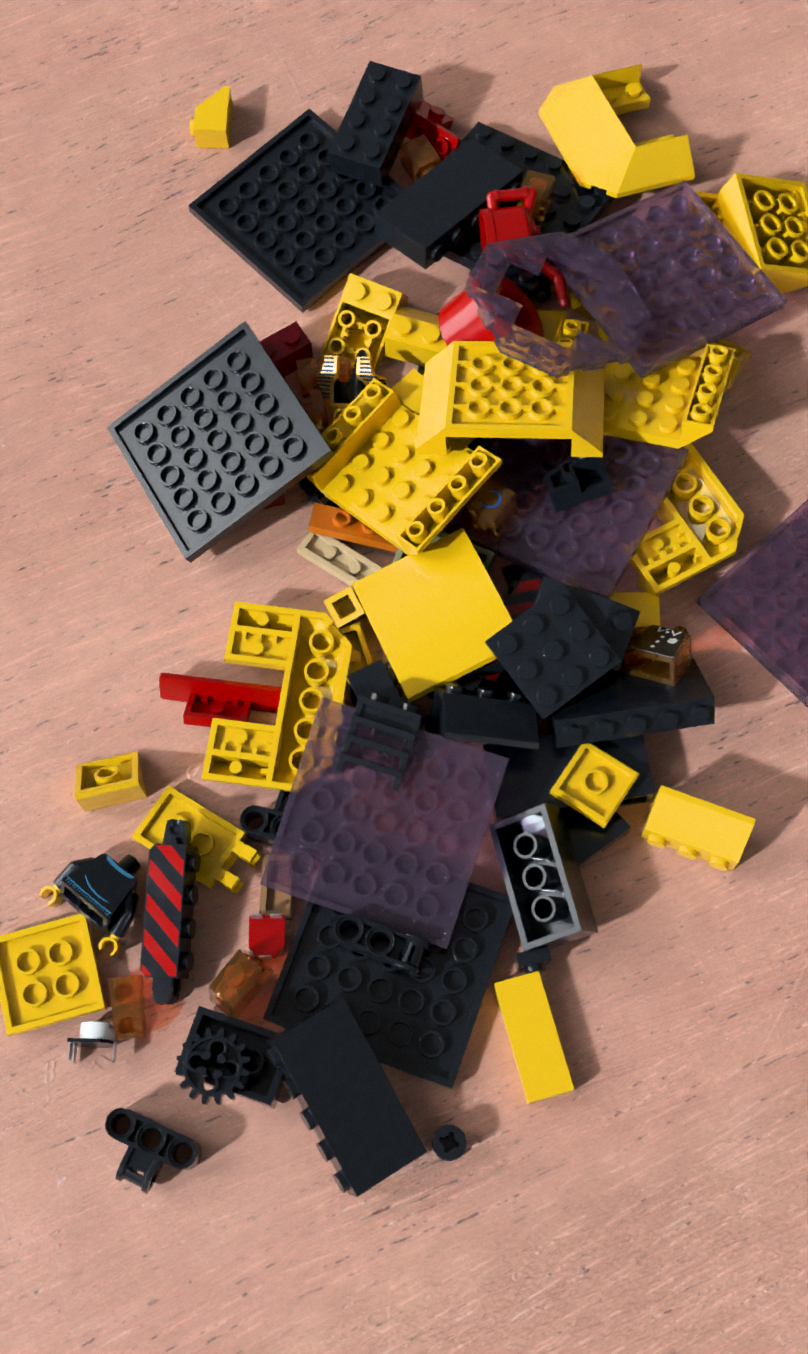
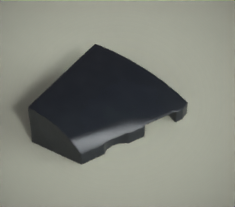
[543,456,614,512]
[564,812,631,867]

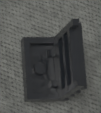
[336,692,426,791]

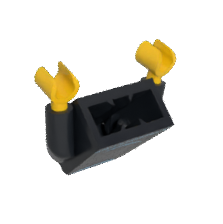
[40,854,140,957]

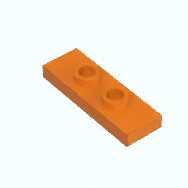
[308,502,397,552]

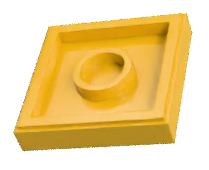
[549,743,640,828]

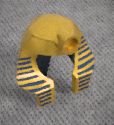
[316,349,387,421]

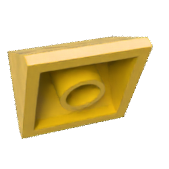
[74,751,147,812]

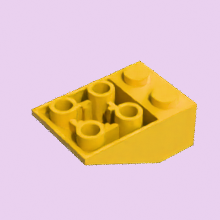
[320,273,409,372]

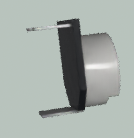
[67,1022,117,1064]

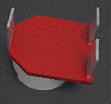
[249,914,286,961]

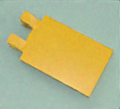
[131,785,262,895]

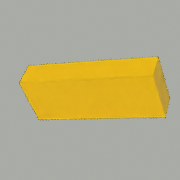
[493,971,574,1104]

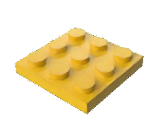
[0,913,107,1037]

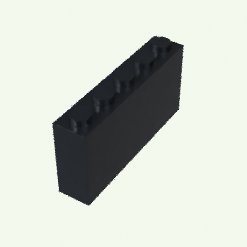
[375,138,523,270]
[546,658,715,748]
[482,732,655,823]
[266,998,427,1197]

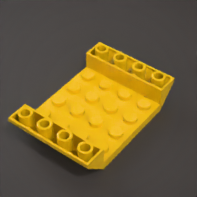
[552,318,736,449]
[415,341,605,457]
[306,378,503,555]

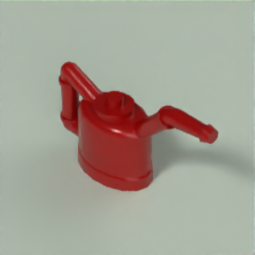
[479,186,570,309]

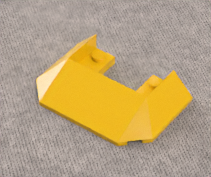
[538,63,695,198]
[560,435,744,596]
[201,601,352,792]

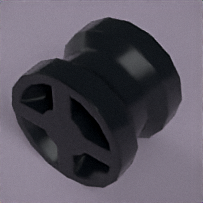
[432,1124,466,1161]

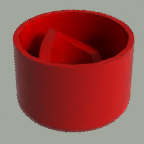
[438,272,544,346]

